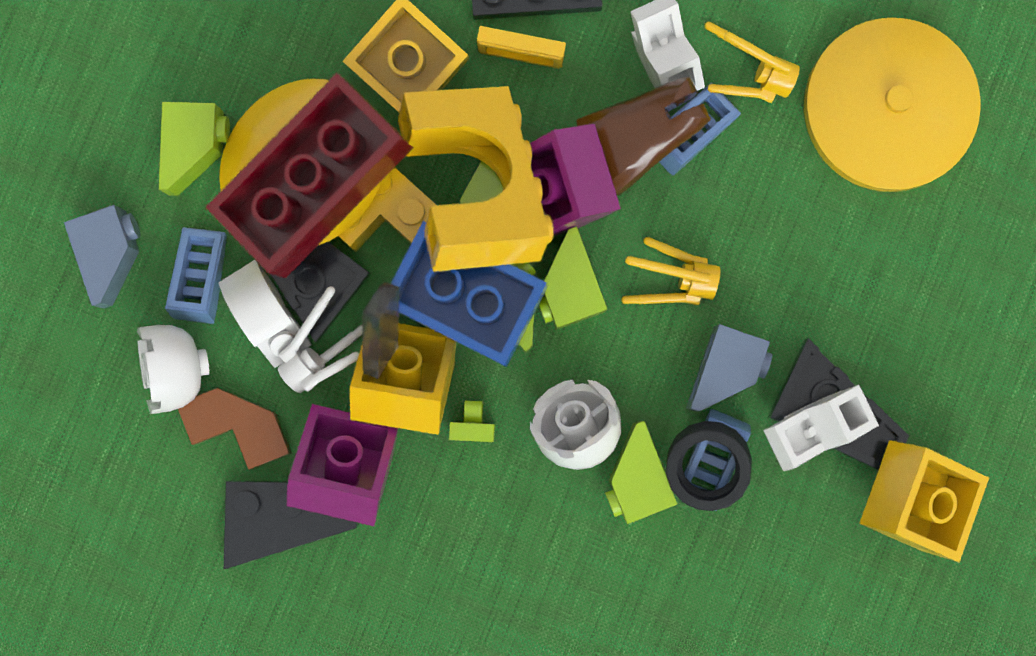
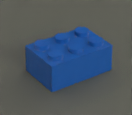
[381,221,547,367]

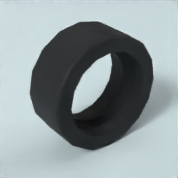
[666,421,752,511]

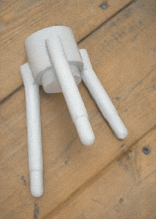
[278,286,368,393]

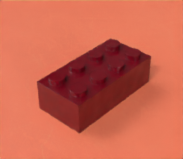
[206,73,413,278]

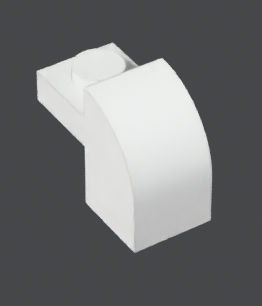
[630,0,705,91]
[218,260,311,368]
[763,385,879,471]

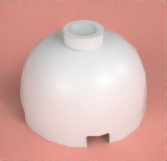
[137,325,209,414]
[530,380,621,470]

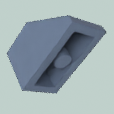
[64,205,141,309]
[686,324,772,411]

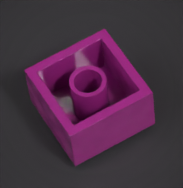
[530,124,621,236]
[287,404,398,526]

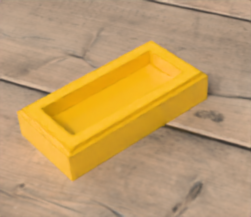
[477,26,566,69]

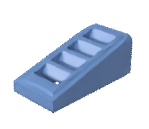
[659,83,741,175]
[165,227,227,324]
[684,409,751,490]

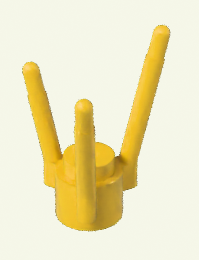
[705,22,800,103]
[621,237,720,305]

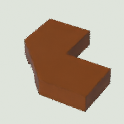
[178,388,292,470]

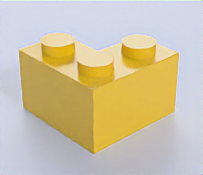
[339,168,437,252]

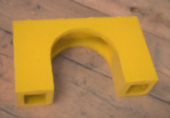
[398,86,553,272]

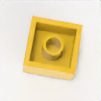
[343,0,470,112]
[350,318,456,435]
[859,440,989,562]

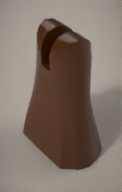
[576,76,711,196]

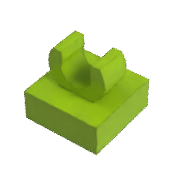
[449,401,495,442]

